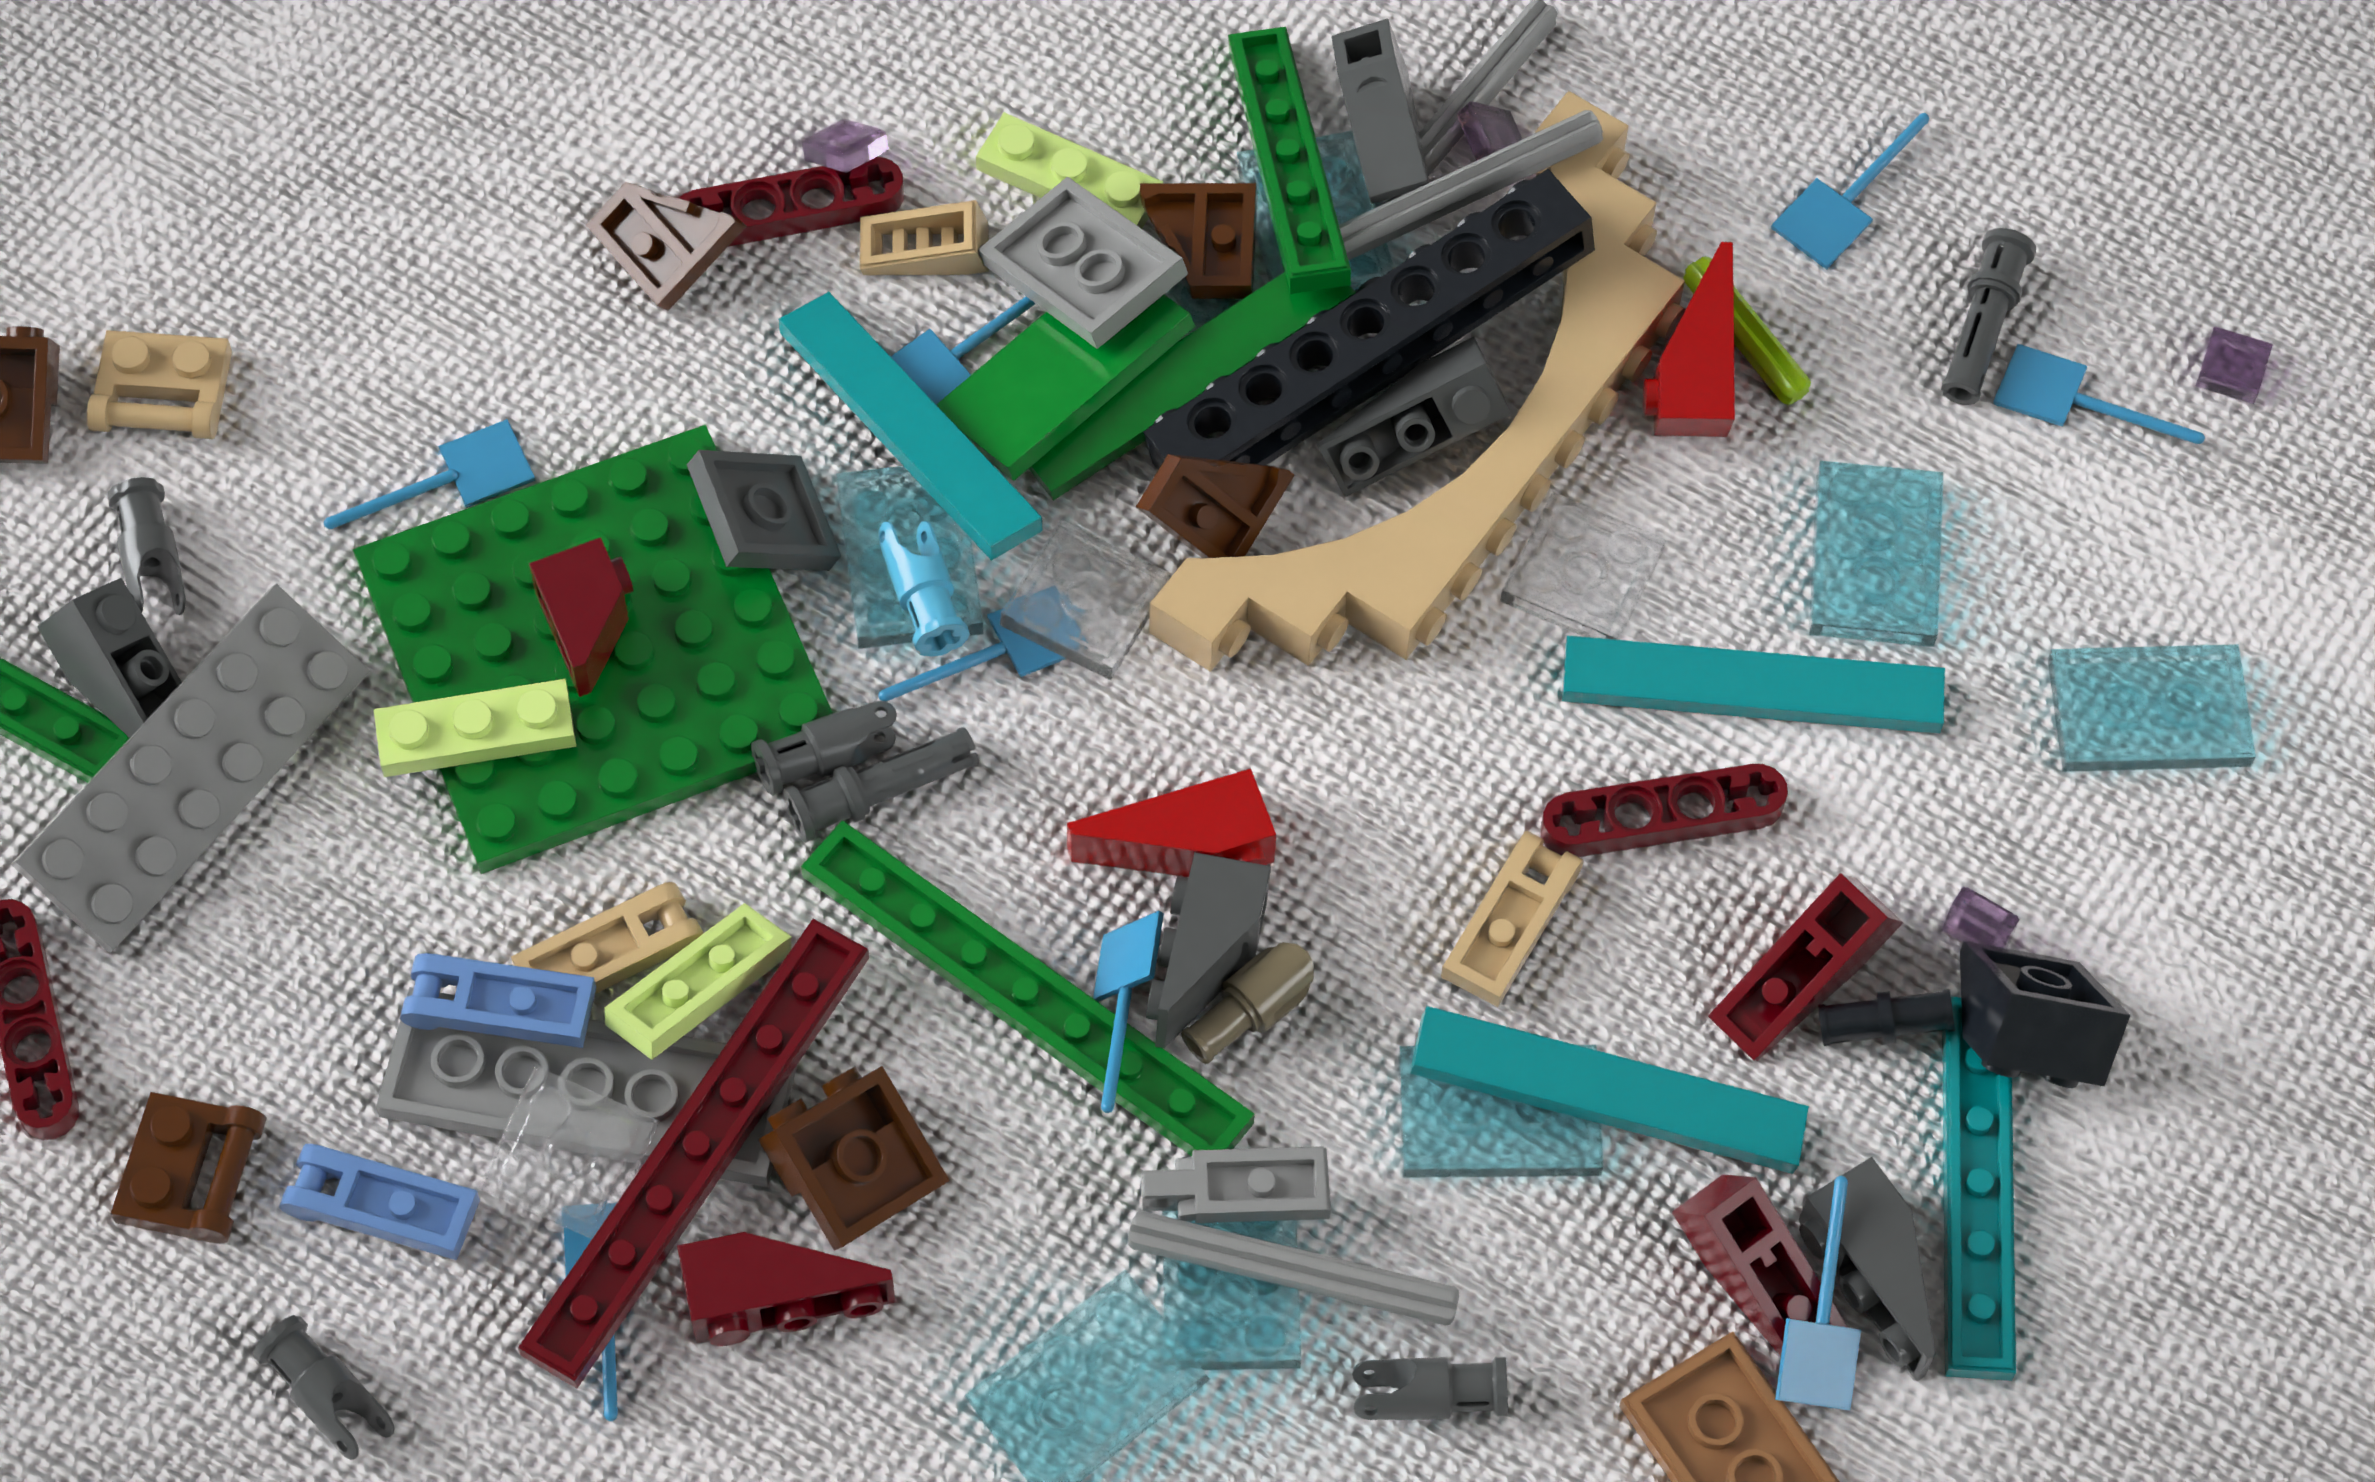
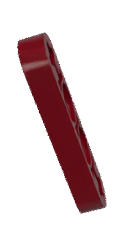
[679,157,904,247]
[1540,764,1788,857]
[0,899,79,1140]

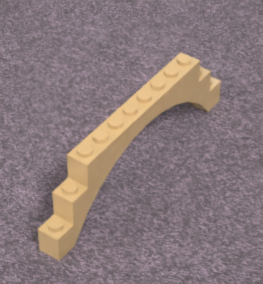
[1149,90,1685,672]

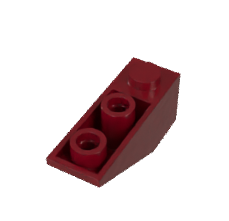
[677,1232,896,1346]

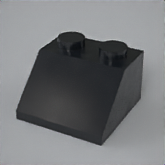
[1960,940,2130,1088]

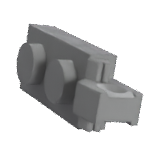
[1141,1146,1331,1223]

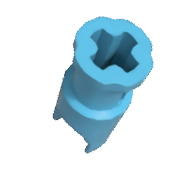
[879,521,970,657]

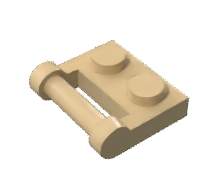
[87,330,232,439]

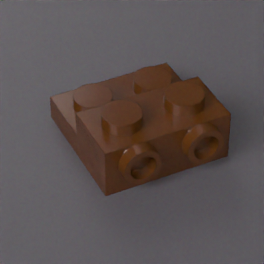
[0,326,60,464]
[758,1066,950,1251]

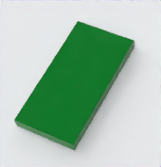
[936,294,1195,481]

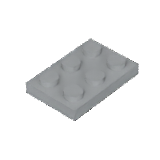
[978,177,1188,349]

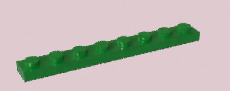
[801,820,1255,1156]

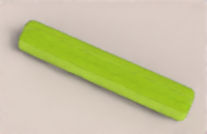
[1683,256,1811,405]

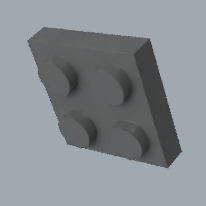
[687,450,841,571]

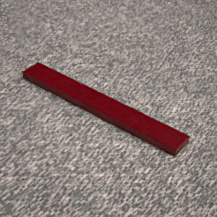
[518,918,869,1389]

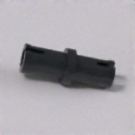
[1818,989,1955,1046]

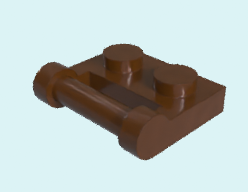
[110,1092,267,1244]

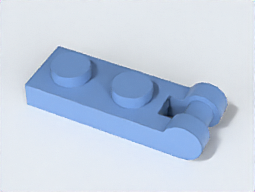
[400,953,596,1048]
[279,1144,480,1260]

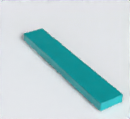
[778,292,1043,561]
[1562,636,1945,734]
[1942,997,2016,1381]
[1410,1006,1809,1174]

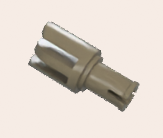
[1181,942,1314,1064]

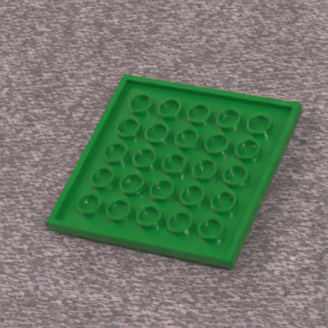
[353,424,833,874]

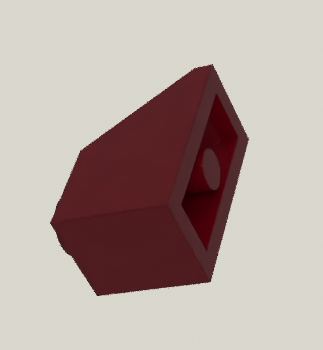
[529,537,634,697]

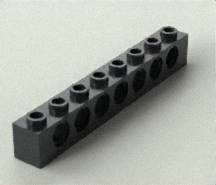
[1143,169,1595,470]

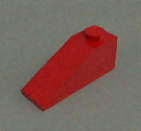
[1643,242,1735,437]
[1067,768,1276,877]

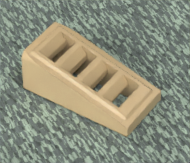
[860,200,989,275]

